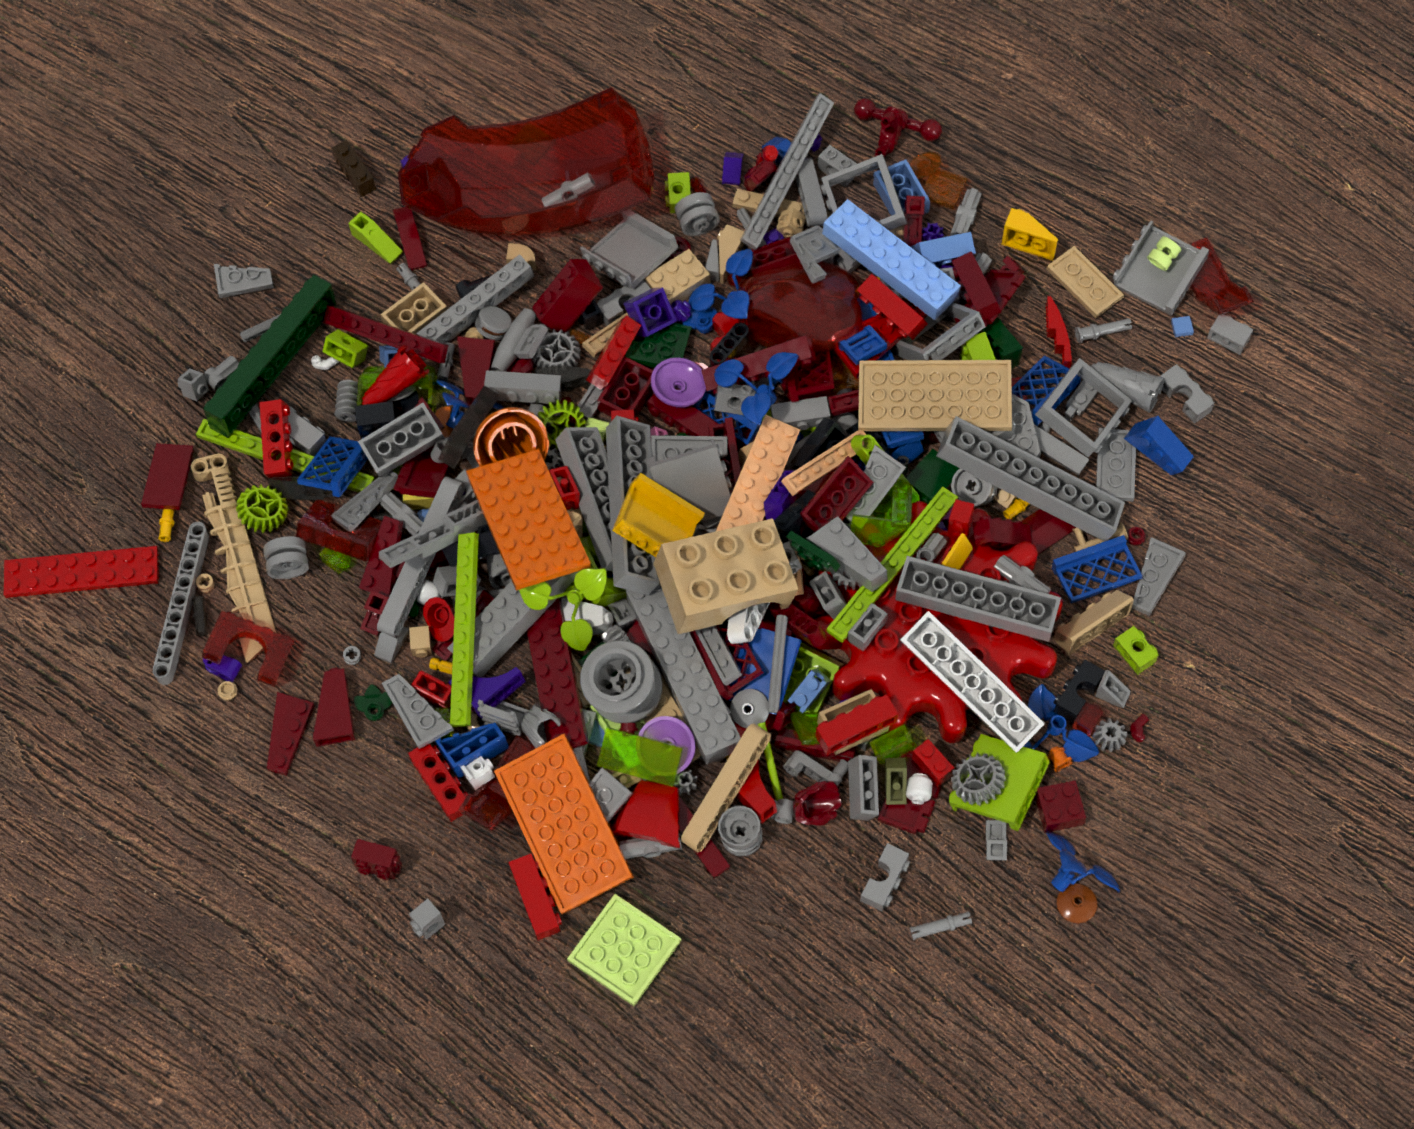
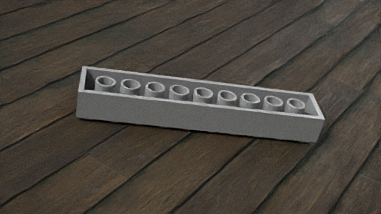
[606,415,660,595]
[936,416,1125,542]
[626,583,741,765]

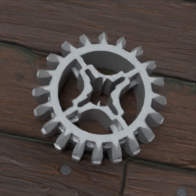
[532,329,581,376]
[951,752,1006,806]

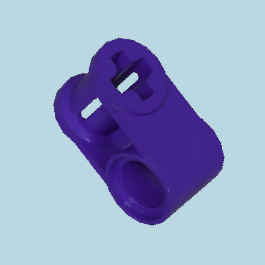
[203,651,242,682]

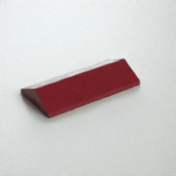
[800,456,874,532]
[1022,509,1076,555]

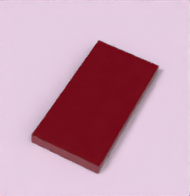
[141,443,194,510]

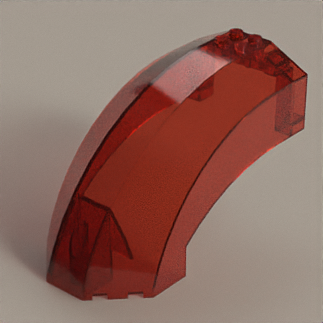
[398,87,655,235]

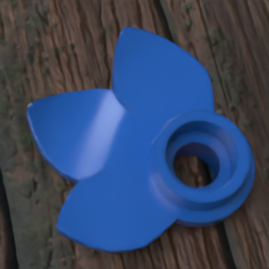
[682,307,717,333]

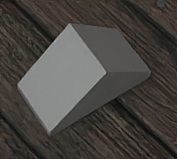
[607,598,637,631]
[1095,670,1131,708]

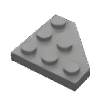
[988,394,1041,458]

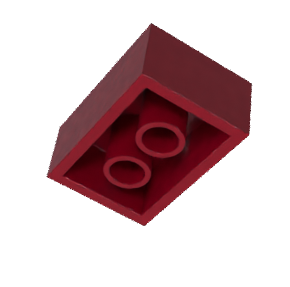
[597,357,653,417]

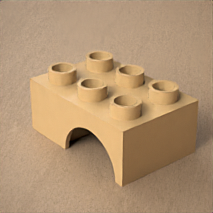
[653,518,798,634]

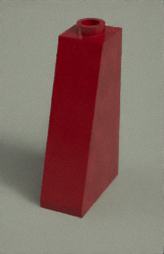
[457,336,496,408]
[313,668,355,747]

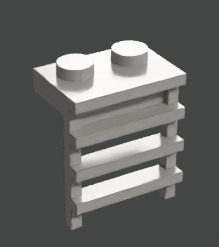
[477,700,529,737]

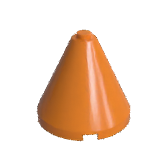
[473,407,549,466]

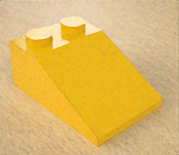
[1001,208,1058,261]

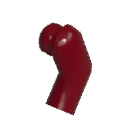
[1130,714,1149,743]

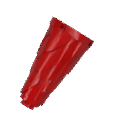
[362,345,429,405]

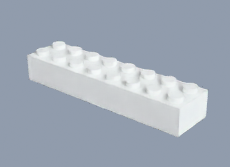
[900,611,1045,753]

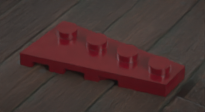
[359,516,403,597]
[267,692,315,776]

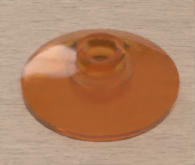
[909,152,941,178]

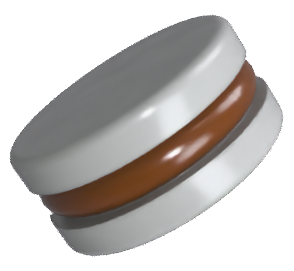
[475,306,512,340]

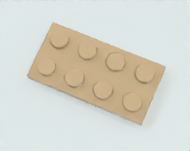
[1046,246,1124,318]

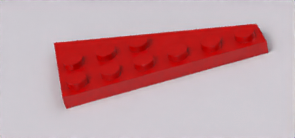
[828,301,928,379]

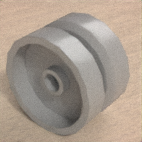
[675,192,720,236]
[951,469,998,506]
[263,536,309,579]

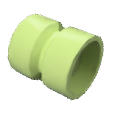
[1147,236,1181,271]

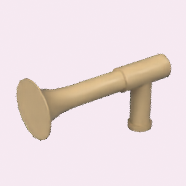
[1073,521,1128,552]

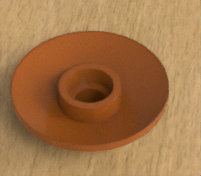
[1056,884,1097,924]

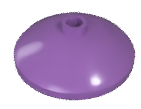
[651,358,706,407]
[636,716,696,776]

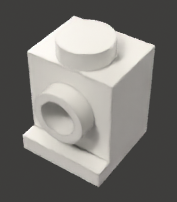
[460,756,495,790]

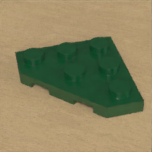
[625,323,691,368]
[786,531,840,572]

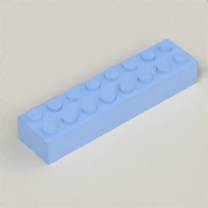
[822,199,961,320]

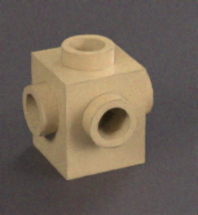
[776,208,806,238]

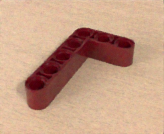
[766,567,827,647]

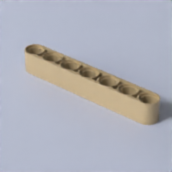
[681,723,771,852]

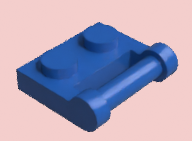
[837,325,887,365]

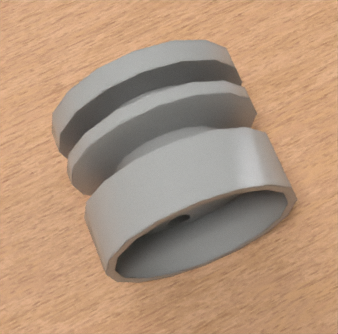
[718,806,763,856]

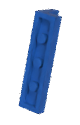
[693,390,761,445]

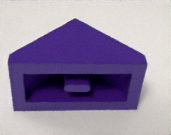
[722,152,744,185]

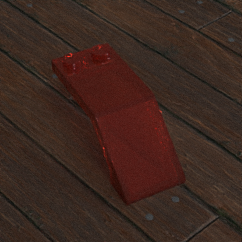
[1189,237,1254,315]
[458,736,536,831]

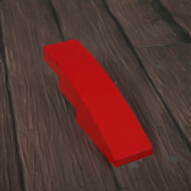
[1046,296,1072,369]

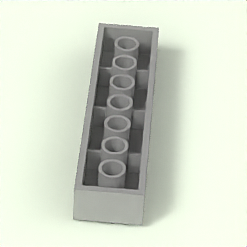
[555,427,613,571]
[895,556,1061,642]
[447,571,579,678]

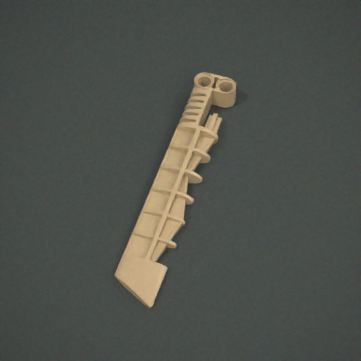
[191,454,277,663]

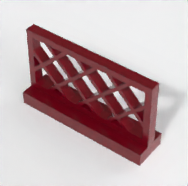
[787,342,835,402]
[689,617,764,701]

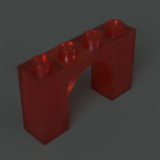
[296,499,382,561]
[202,611,294,687]

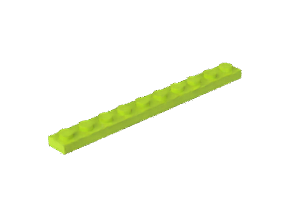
[196,419,375,493]
[826,487,958,643]
[450,532,479,727]

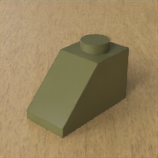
[885,758,907,805]

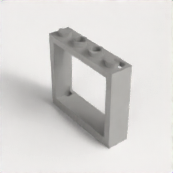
[821,154,907,230]
[891,302,986,360]
[1035,358,1132,457]

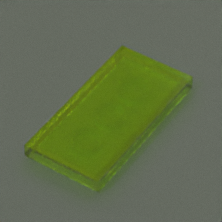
[597,727,684,787]

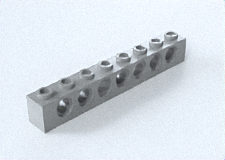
[416,254,534,361]

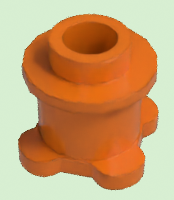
[1047,746,1072,773]

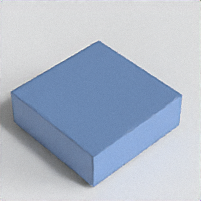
[1171,316,1194,337]

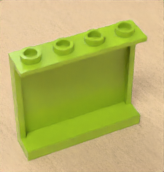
[949,734,1050,831]

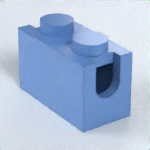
[788,668,831,713]

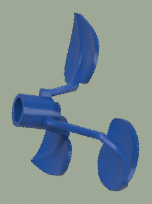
[688,249,753,319]
[714,352,799,425]
[435,379,505,431]
[1023,684,1099,762]
[1046,831,1120,893]

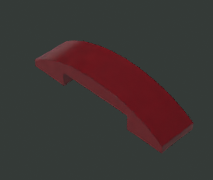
[902,196,925,247]
[393,206,427,271]

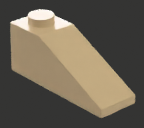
[717,224,745,284]

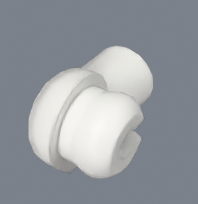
[311,355,340,370]

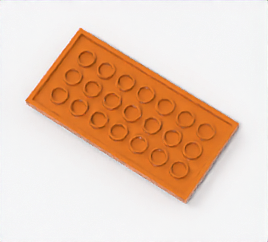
[466,449,591,590]
[494,734,634,914]

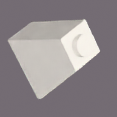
[561,597,613,635]

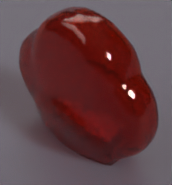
[737,261,863,352]

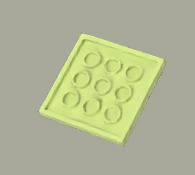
[567,894,681,1006]

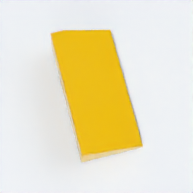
[942,533,972,570]

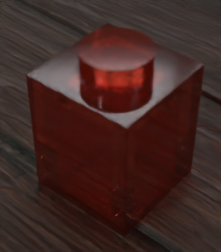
[1072,702,1103,737]

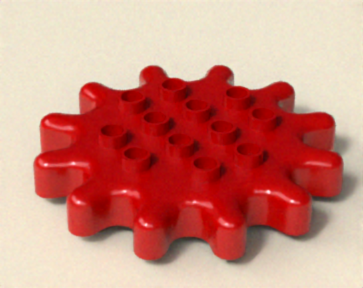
[815,501,1063,743]

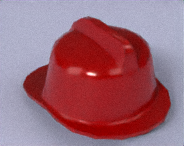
[423,597,455,642]

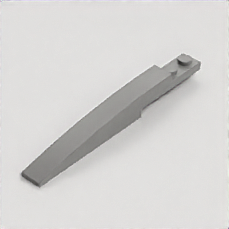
[379,500,487,568]

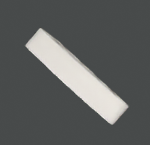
[727,602,770,644]

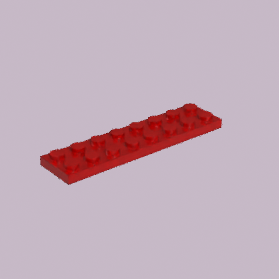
[4,546,159,598]

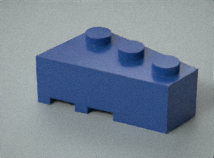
[1124,416,1194,475]
[435,723,509,779]

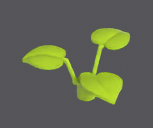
[519,568,607,651]

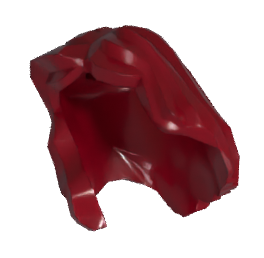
[793,781,842,826]

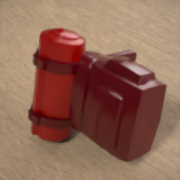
[743,145,778,192]

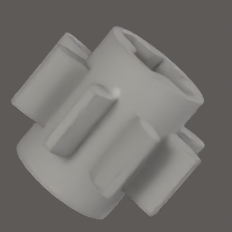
[673,770,697,795]

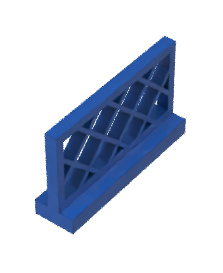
[1011,355,1081,426]
[297,436,368,497]
[1052,535,1142,604]

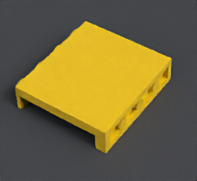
[612,473,705,557]

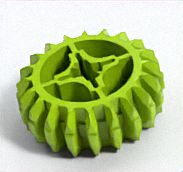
[538,399,586,449]
[236,484,288,533]

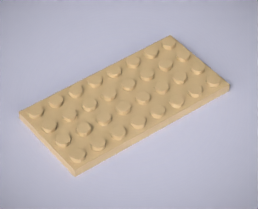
[858,360,1012,431]

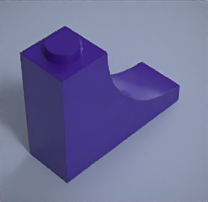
[448,667,526,719]

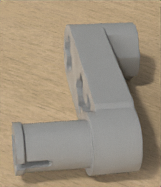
[783,750,848,786]

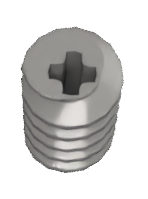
[334,380,361,422]

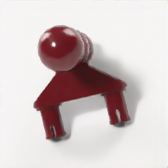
[854,98,942,157]

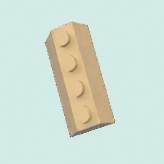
[1054,590,1134,656]

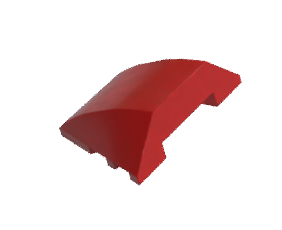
[610,780,680,849]

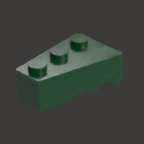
[974,317,1023,369]

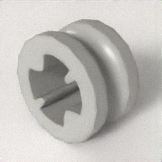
[343,646,361,665]

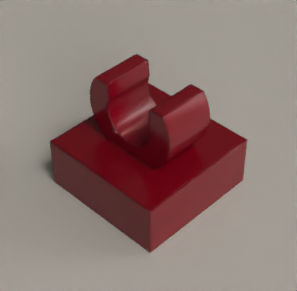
[1000,255,1025,274]

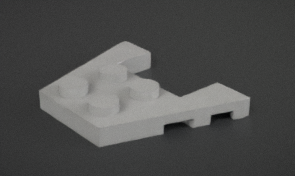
[790,225,859,283]

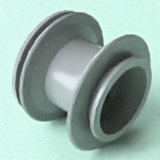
[580,640,662,724]

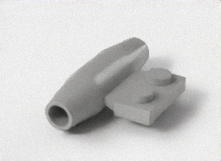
[490,308,548,372]

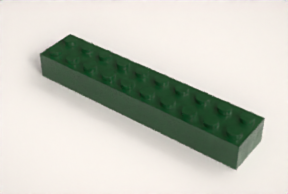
[203,274,336,438]

